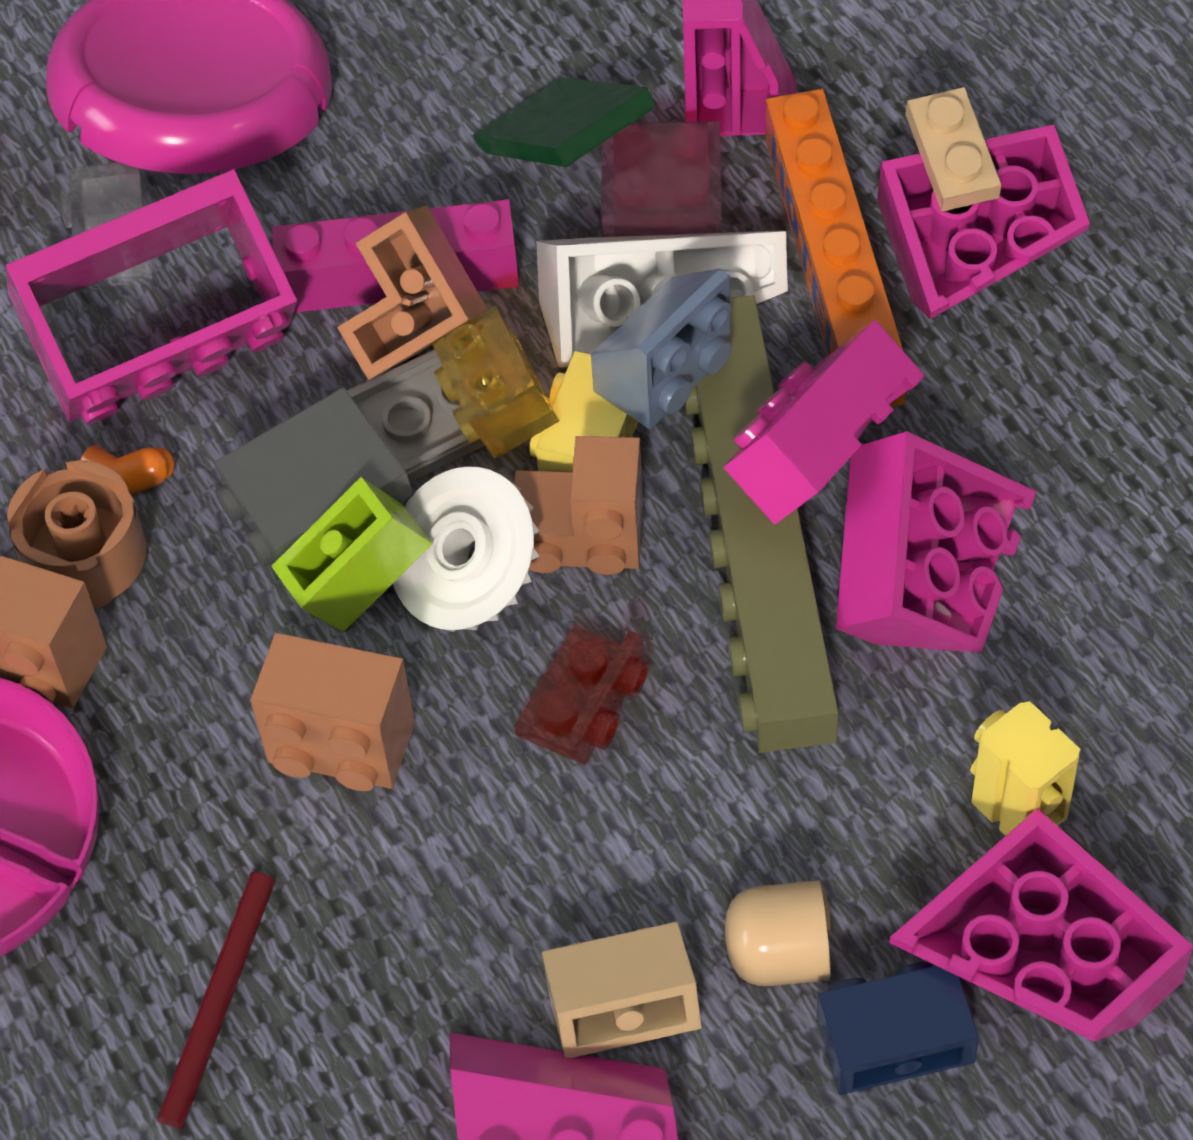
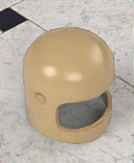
[725,880,830,986]

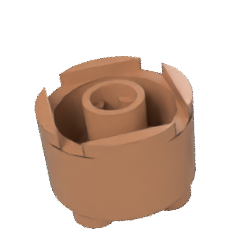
[7,460,147,608]

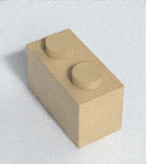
[542,922,702,1058]

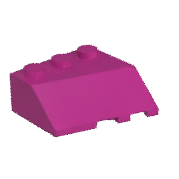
[877,124,1090,319]
[890,808,1193,1042]
[449,1032,678,1140]

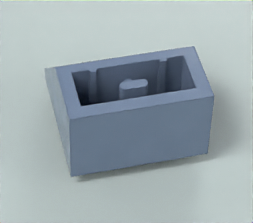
[591,269,732,430]

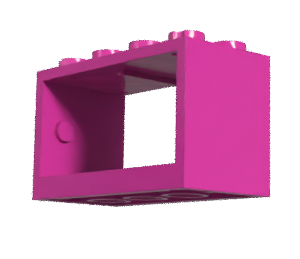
[6,169,297,425]

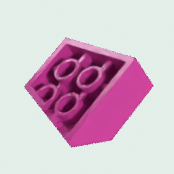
[836,432,1036,653]

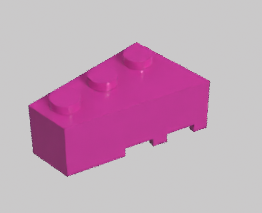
[682,0,797,137]
[723,319,925,525]

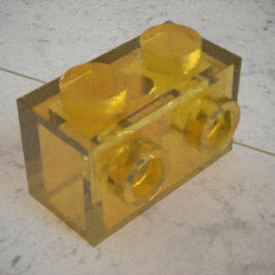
[432,306,559,459]

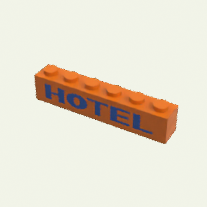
[766,89,905,407]

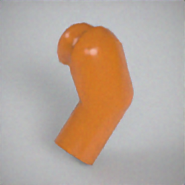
[81,445,175,495]

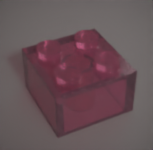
[601,121,722,237]

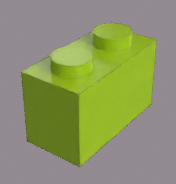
[271,477,433,632]

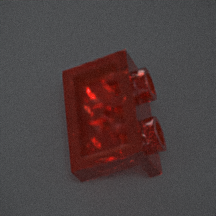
[515,625,649,765]

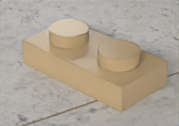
[906,87,1001,212]

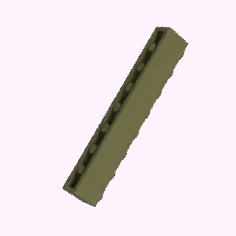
[684,295,838,753]

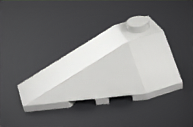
[536,231,788,367]

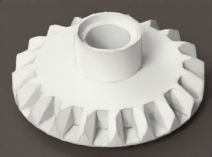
[393,466,540,632]

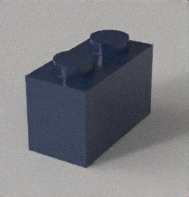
[817,962,979,1095]

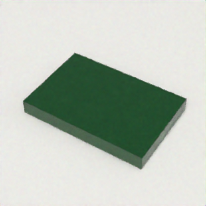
[472,77,656,167]

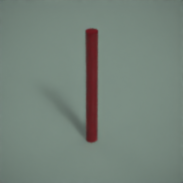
[157,872,275,1129]

